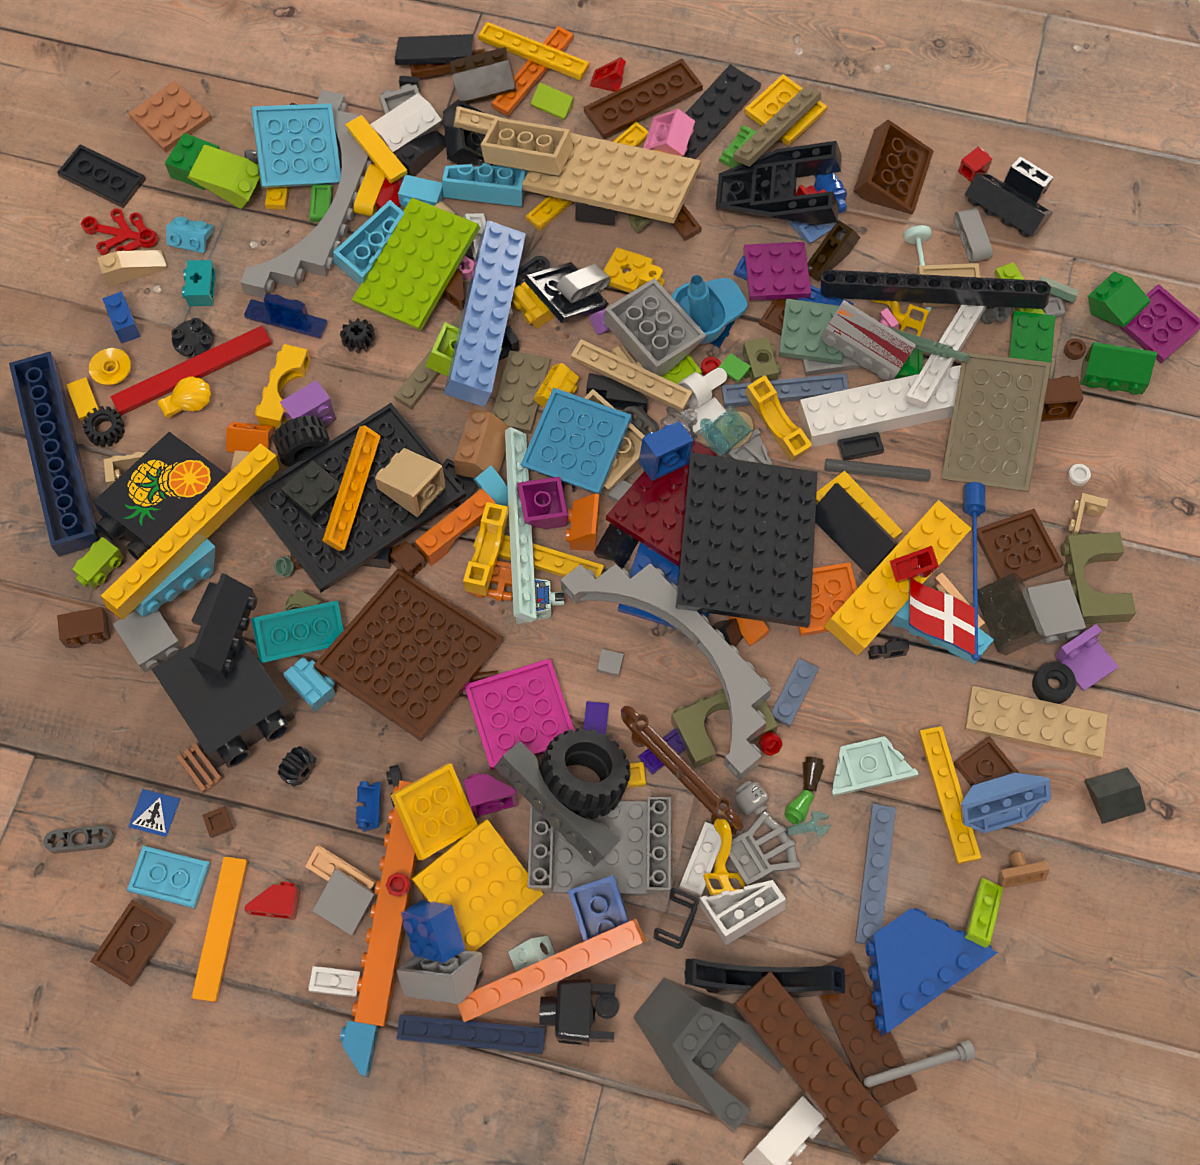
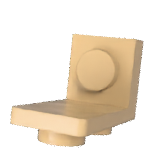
[104,452,146,487]
[1067,493,1108,535]

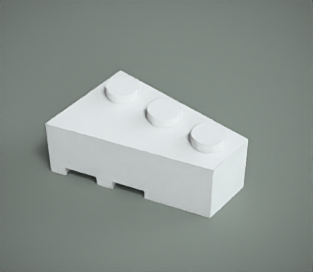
[699,880,786,945]
[742,1096,824,1165]

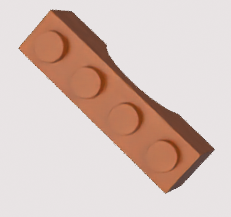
[415,488,496,566]

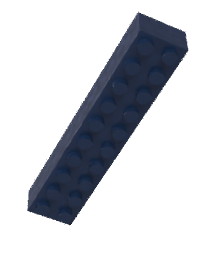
[9,351,100,556]

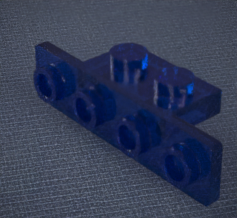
[244,293,327,339]

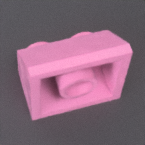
[643,109,695,156]

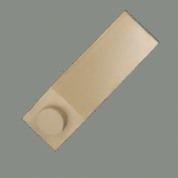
[97,250,167,287]

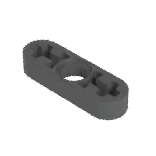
[43,825,115,854]

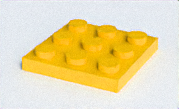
[744,74,827,146]
[391,763,478,860]

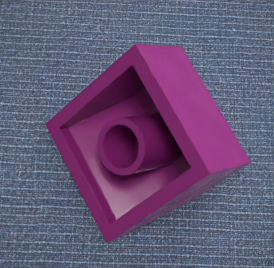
[517,477,568,529]
[463,773,518,818]

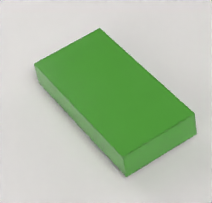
[309,185,333,222]

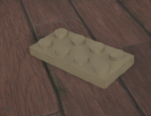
[492,350,550,434]

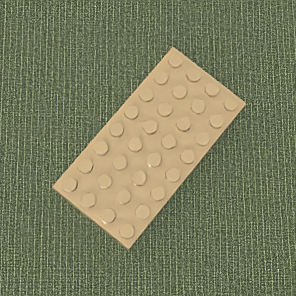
[522,133,701,223]

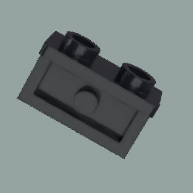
[593,523,639,568]

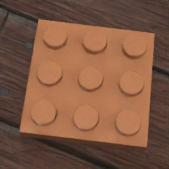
[128,80,212,153]

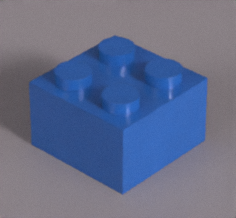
[638,421,694,481]
[401,899,465,963]

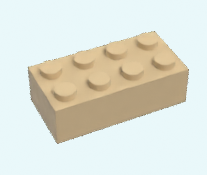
[481,117,573,176]

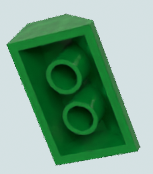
[1080,342,1157,395]

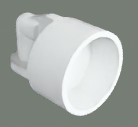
[678,368,727,409]

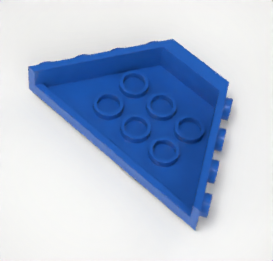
[865,908,998,1037]

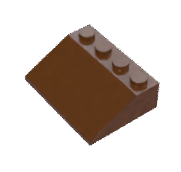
[853,119,934,215]

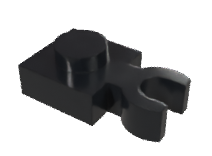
[868,639,909,660]

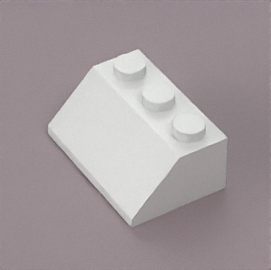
[370,93,442,155]

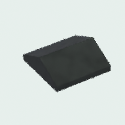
[1084,767,1146,824]

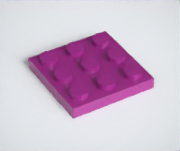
[743,242,811,301]
[1118,284,1200,363]

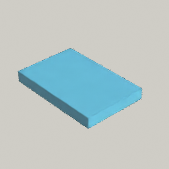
[127,846,211,909]

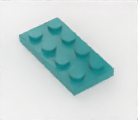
[251,600,343,663]

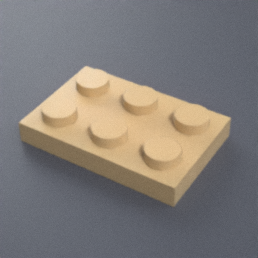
[917,263,980,307]

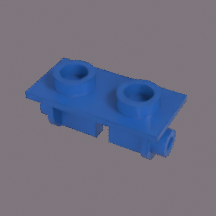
[355,781,381,832]

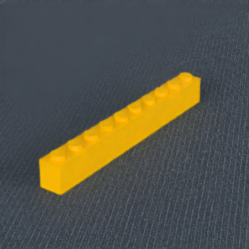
[101,444,279,620]

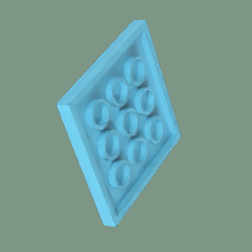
[251,103,341,188]

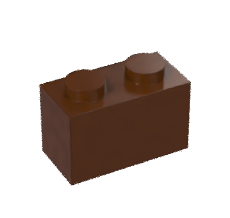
[57,607,110,648]

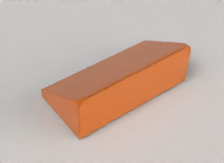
[728,616,769,646]

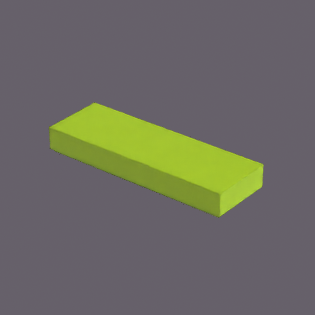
[965,878,1003,948]

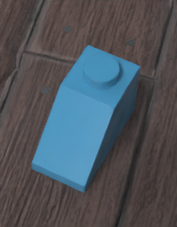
[340,1021,379,1078]

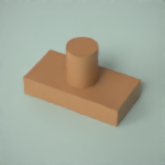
[998,852,1050,888]

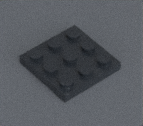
[524,262,608,324]

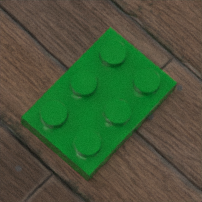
[1008,311,1056,376]

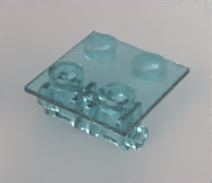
[700,406,753,457]

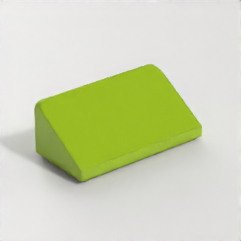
[530,83,574,120]

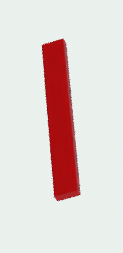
[110,325,272,416]

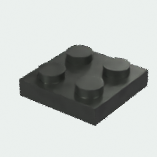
[281,460,341,519]

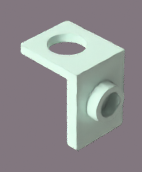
[508,936,555,972]

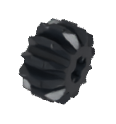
[340,317,376,354]
[278,746,316,787]

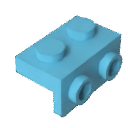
[166,217,214,253]

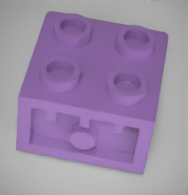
[1055,624,1118,691]

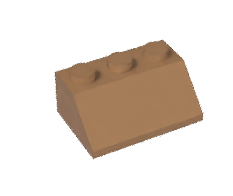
[454,409,509,478]

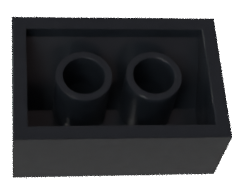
[443,99,486,166]

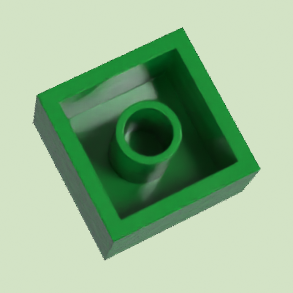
[165,133,220,190]

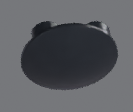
[171,318,214,357]

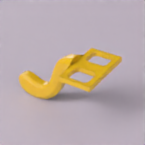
[871,300,929,336]
[703,819,745,895]

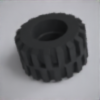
[272,416,331,467]

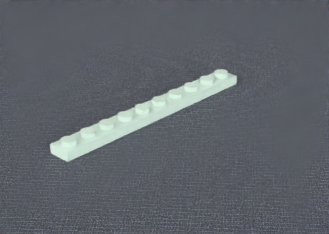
[505,427,537,623]

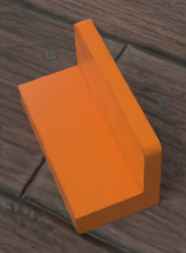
[226,421,274,453]

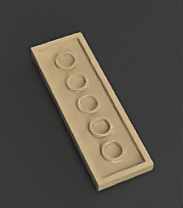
[964,686,1108,759]

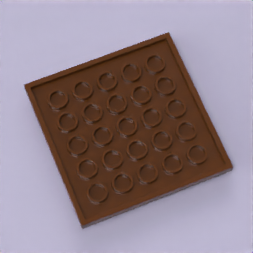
[313,568,504,742]

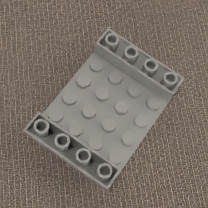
[528,797,671,896]

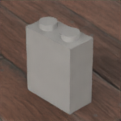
[1022,579,1086,645]
[113,610,183,673]

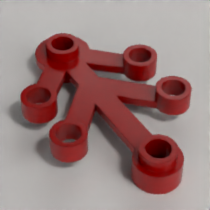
[81,208,158,255]

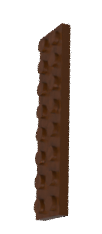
[733,972,899,1165]

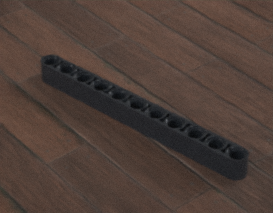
[820,270,1051,309]

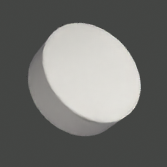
[1067,464,1091,486]

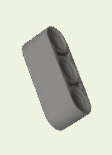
[954,208,993,263]
[556,264,611,303]

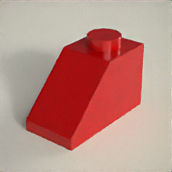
[244,882,300,920]

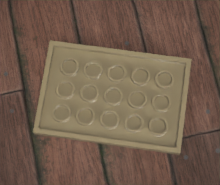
[942,352,1051,492]

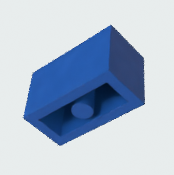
[102,291,141,344]

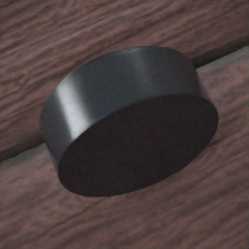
[595,995,619,1019]

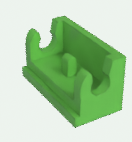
[719,126,757,168]

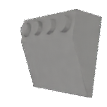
[604,278,706,376]

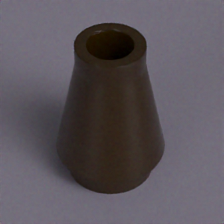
[802,757,825,792]

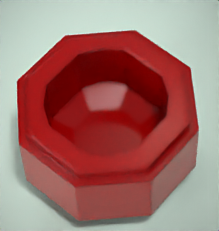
[758,732,783,756]
[386,872,411,897]

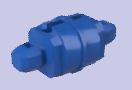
[814,173,847,213]

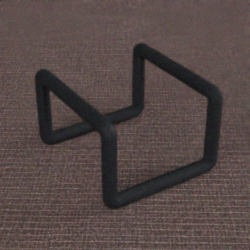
[653,888,699,949]

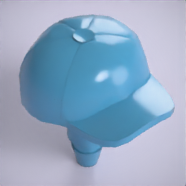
[671,275,747,345]

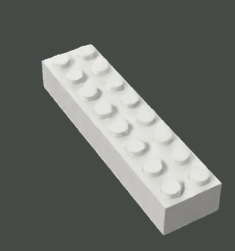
[798,365,961,448]

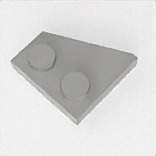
[728,428,773,465]

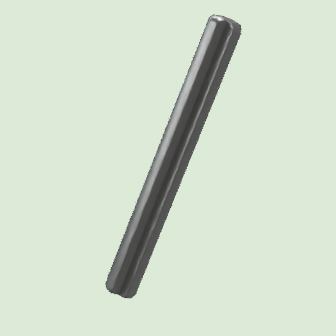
[824,458,931,482]

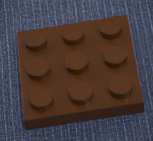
[977,509,1063,589]

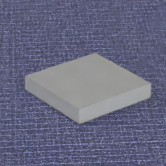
[313,869,376,935]

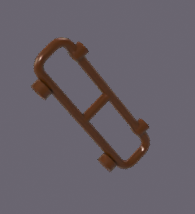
[621,705,744,835]

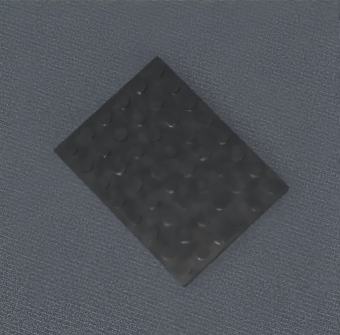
[249,403,466,593]
[675,452,817,628]

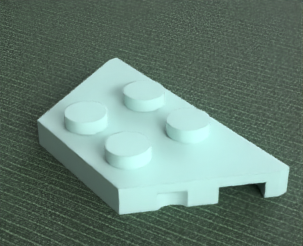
[831,736,919,797]

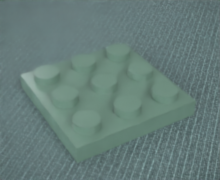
[779,299,843,364]

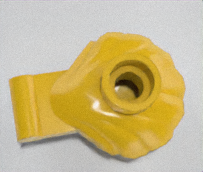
[157,377,211,418]

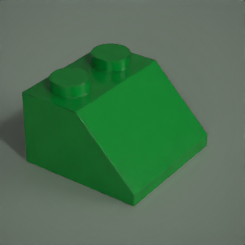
[1088,272,1151,327]

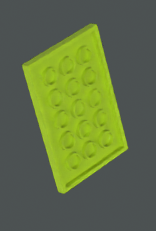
[352,197,481,331]

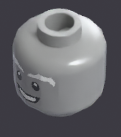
[735,780,769,816]

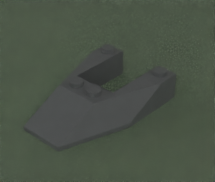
[633,979,783,1133]

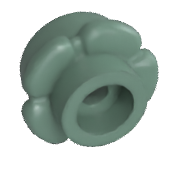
[274,556,295,577]

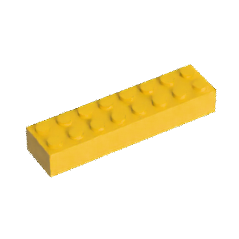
[824,500,972,656]

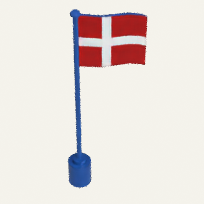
[909,482,986,661]

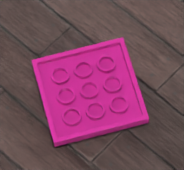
[465,659,575,770]

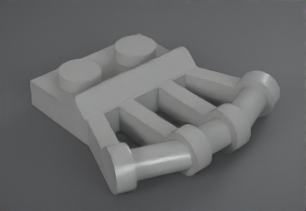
[728,810,801,886]

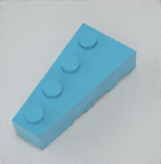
[442,163,528,207]
[333,200,405,285]

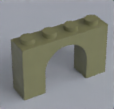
[1061,532,1136,624]
[671,689,778,769]

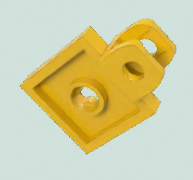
[603,247,665,293]

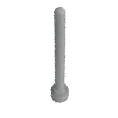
[864,1040,976,1087]

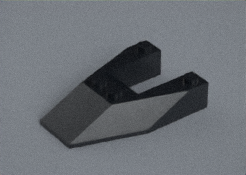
[716,141,842,225]

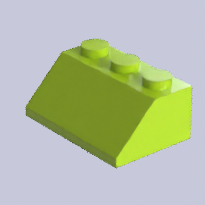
[425,322,502,377]

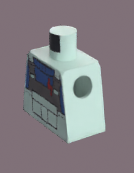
[516,579,564,624]

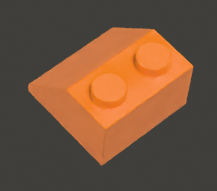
[566,494,599,551]

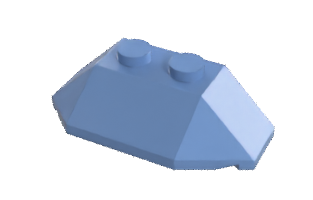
[961,773,1051,833]

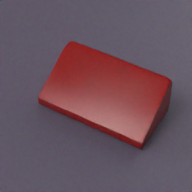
[376,178,403,211]

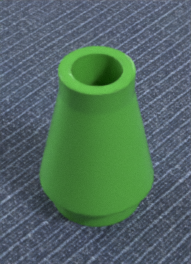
[784,790,814,825]

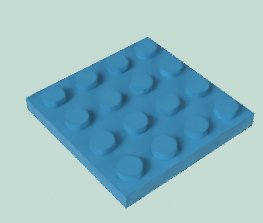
[521,388,633,495]

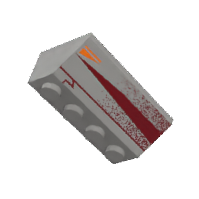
[819,300,916,381]

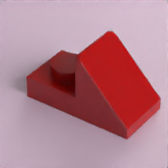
[590,57,626,92]
[890,546,939,583]

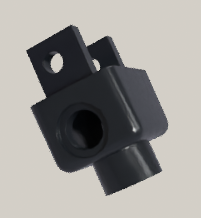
[539,979,616,1046]

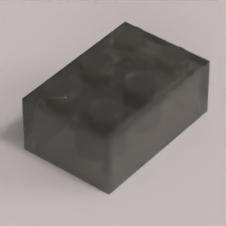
[978,573,1046,656]

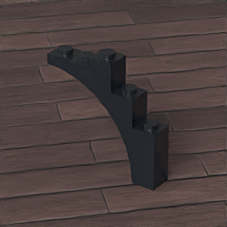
[684,958,845,998]

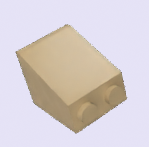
[375,448,446,517]

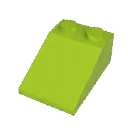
[187,145,260,209]

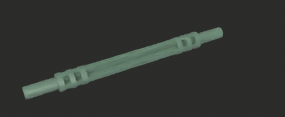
[887,326,970,363]

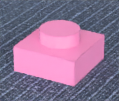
[879,308,899,330]

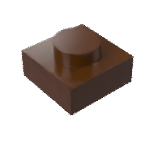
[202,806,233,838]

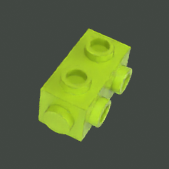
[72,537,124,589]

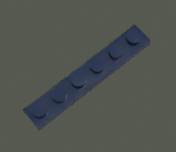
[396,1015,545,1054]

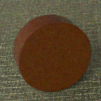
[1064,338,1086,360]

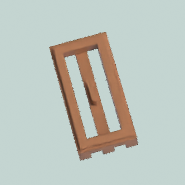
[177,743,223,793]

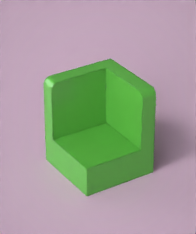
[718,353,751,382]

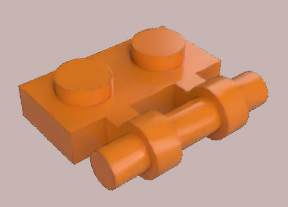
[468,561,513,602]

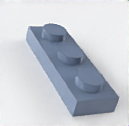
[771,658,819,728]

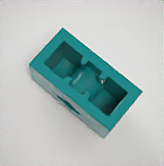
[182,260,216,306]

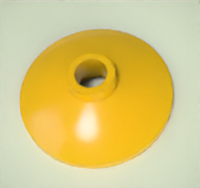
[89,348,131,386]

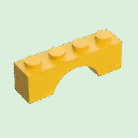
[255,344,311,429]
[745,375,812,462]
[463,502,509,596]

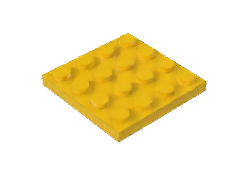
[411,819,544,952]

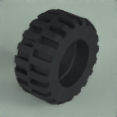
[539,728,631,819]

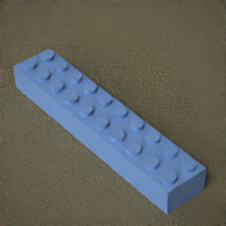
[444,220,526,407]

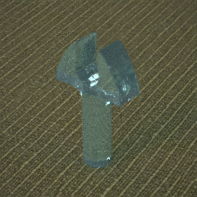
[787,812,832,838]

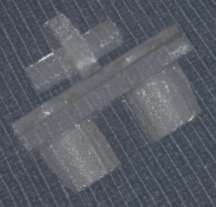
[660,406,698,440]

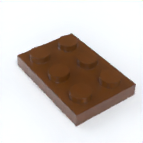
[90,899,173,987]

